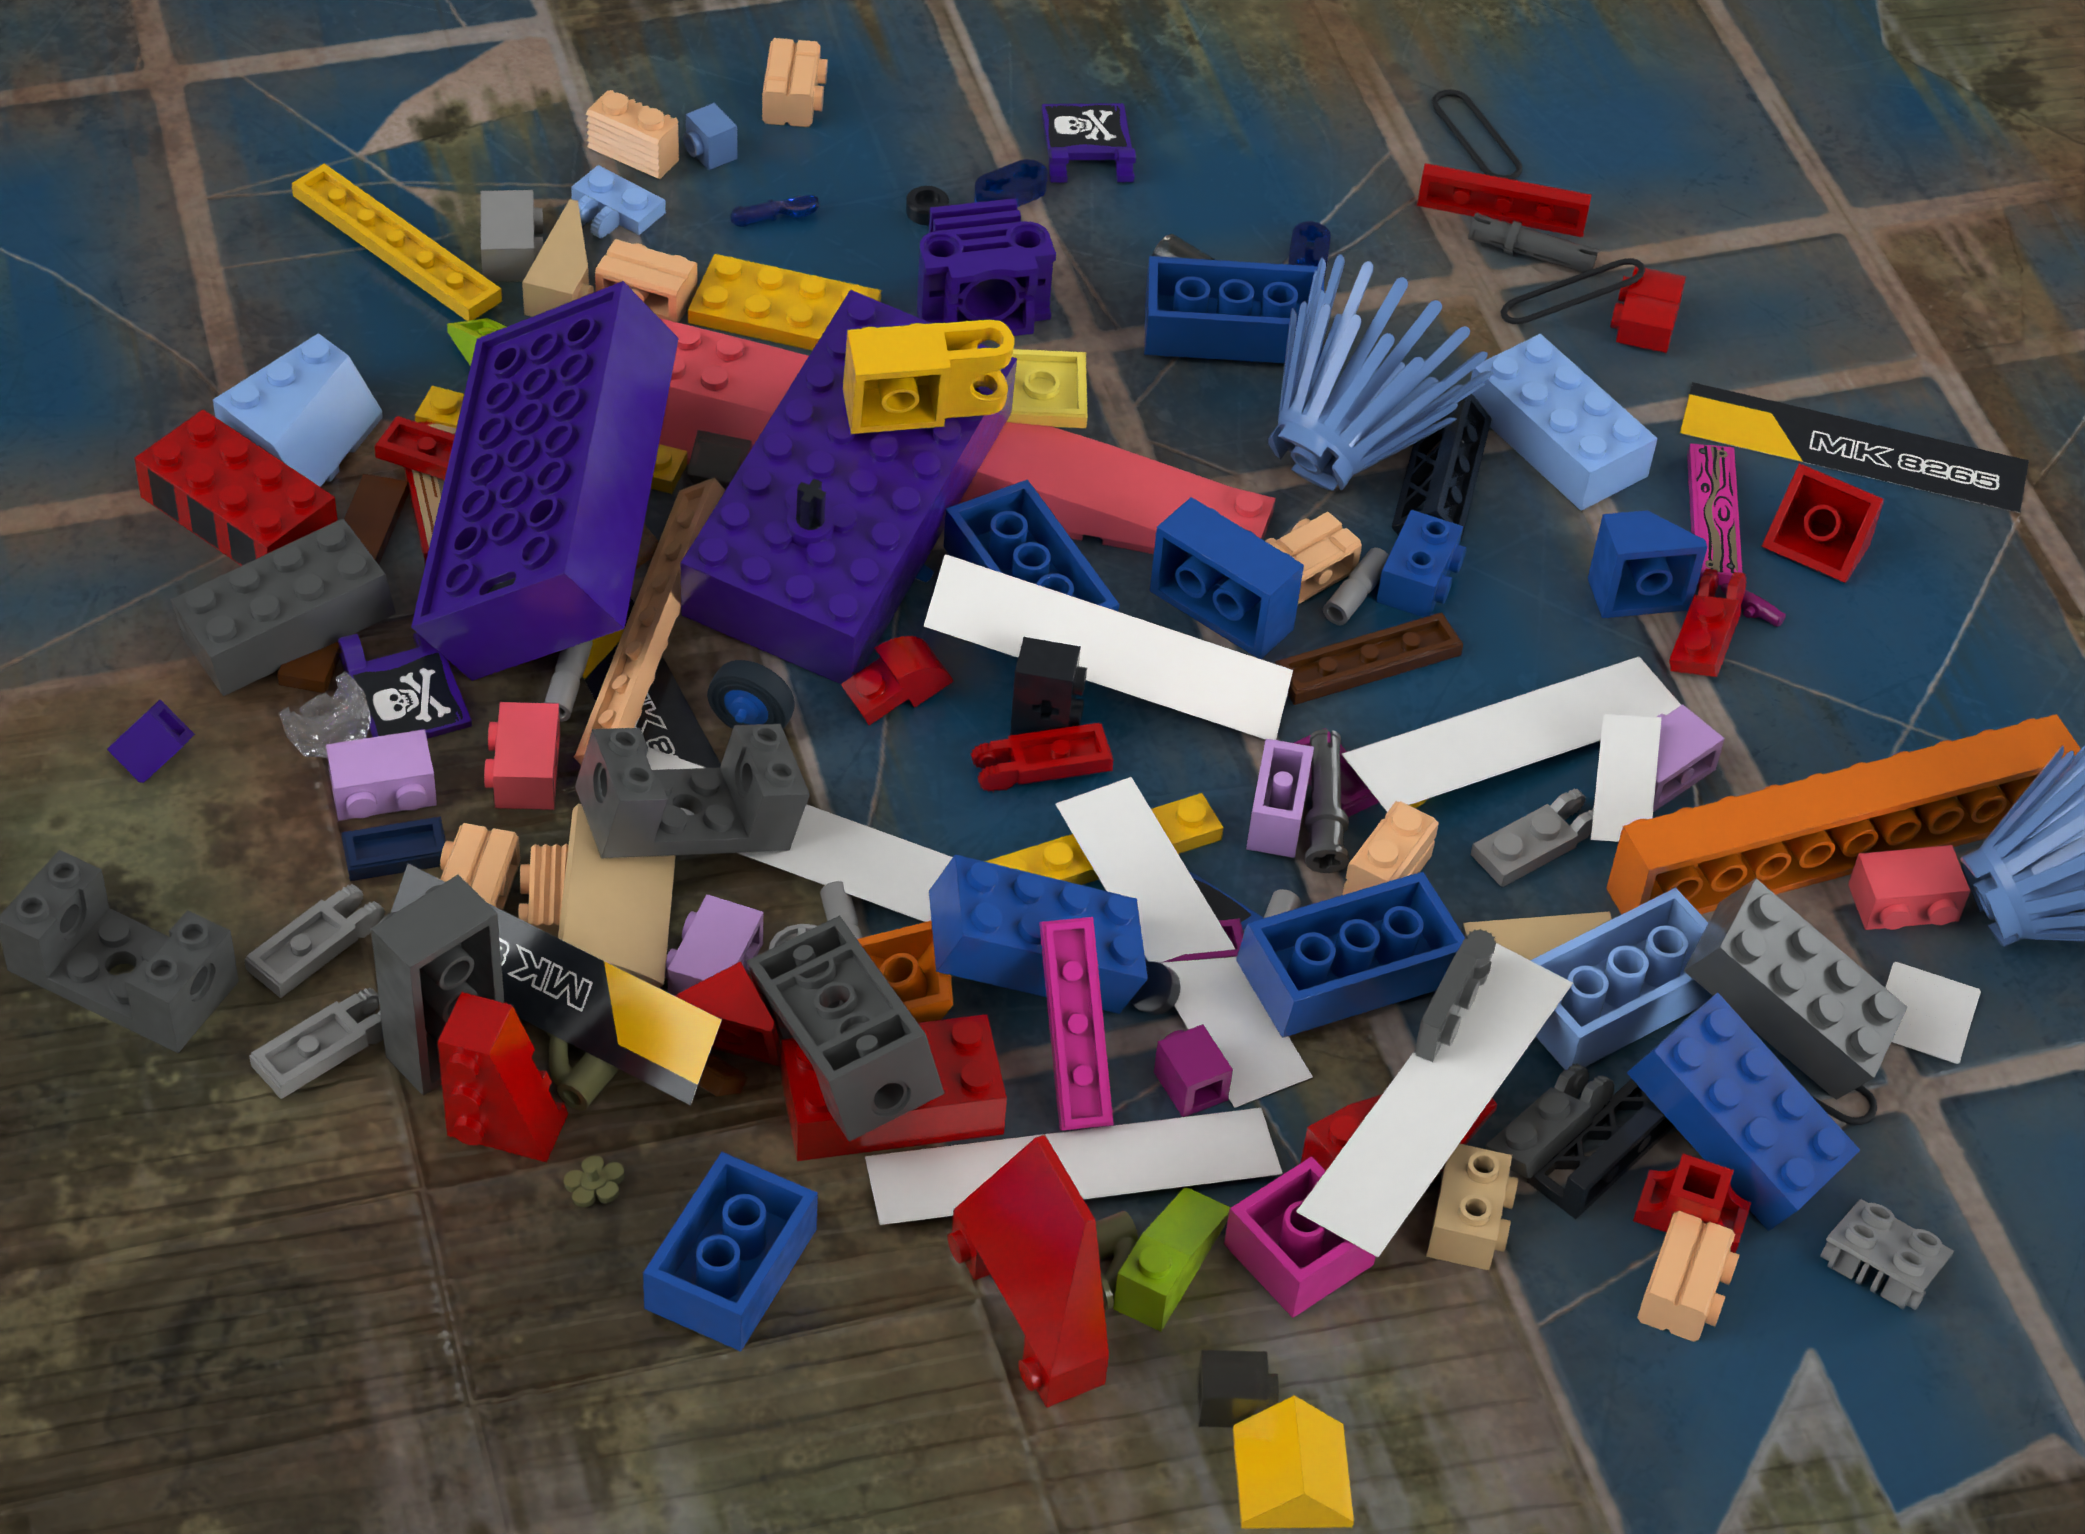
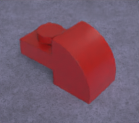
[841,636,954,725]

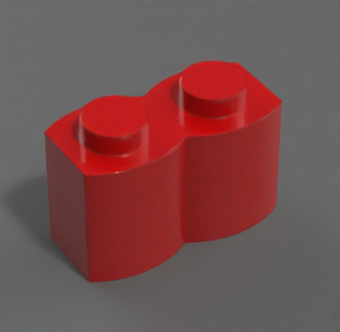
[1610,266,1686,353]

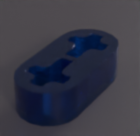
[974,159,1048,207]
[1288,221,1331,281]

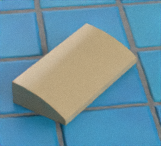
[558,804,676,988]

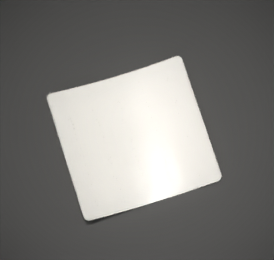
[1885,962,1981,1064]

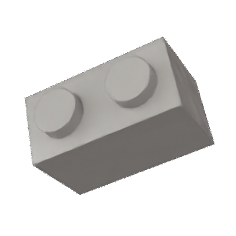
[481,190,543,282]

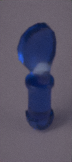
[730,195,819,227]

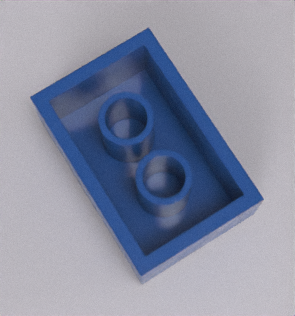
[1150,497,1304,659]
[643,1152,818,1352]

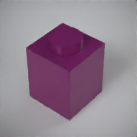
[1154,1024,1233,1117]

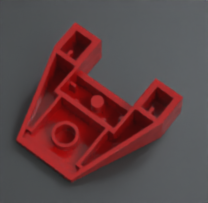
[947,1134,1109,1408]

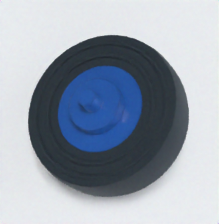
[707,660,795,729]

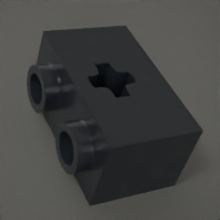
[1010,637,1087,736]

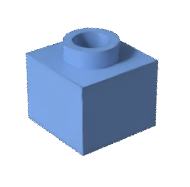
[683,103,737,170]

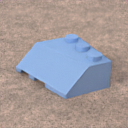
[213,333,383,487]

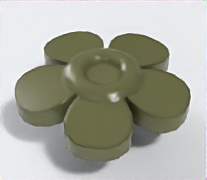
[563,1156,625,1207]

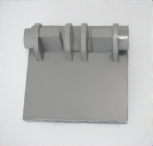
[1820,1199,1954,1310]

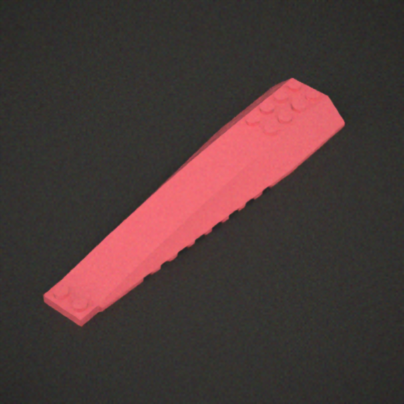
[659,318,1276,554]

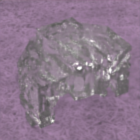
[278,671,371,758]

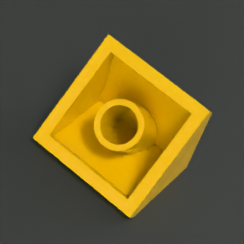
[1233,1395,1354,1528]

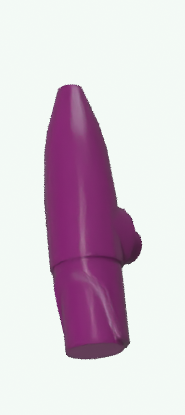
[1720,584,1786,627]

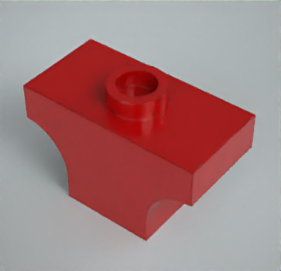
[1633,1153,1751,1253]

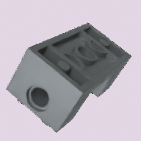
[575,724,810,858]
[0,850,239,1053]
[746,915,944,1142]

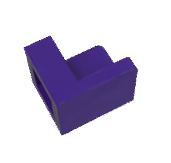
[107,699,195,783]

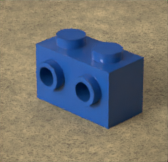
[1376,510,1467,617]

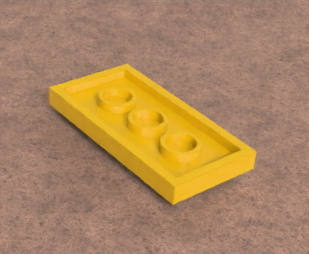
[688,254,881,350]

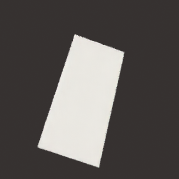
[1591,714,1662,842]

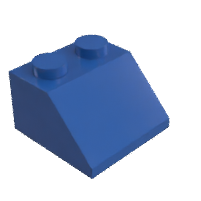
[1588,510,1708,618]

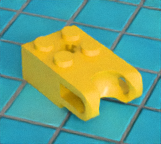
[843,320,1014,434]

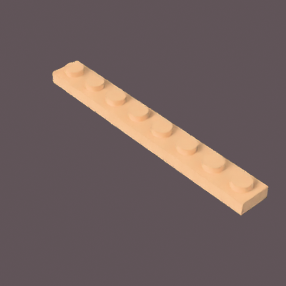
[574,477,725,765]

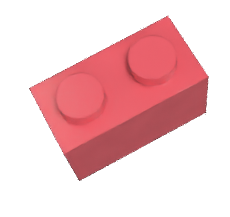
[484,702,561,810]
[1848,845,1970,930]

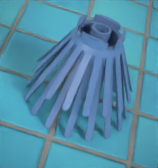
[1268,254,1493,491]
[1960,745,2085,947]

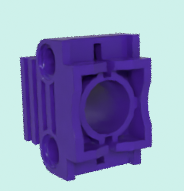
[917,198,1056,336]

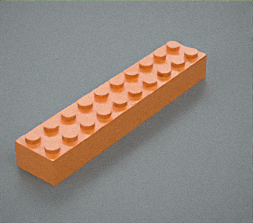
[1606,714,2081,915]

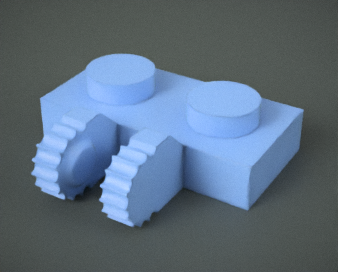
[571,165,666,238]

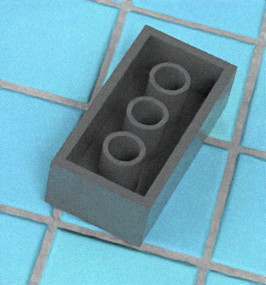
[170,518,396,696]
[371,875,504,1096]
[1684,878,1908,1100]

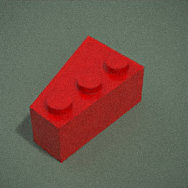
[438,992,569,1163]

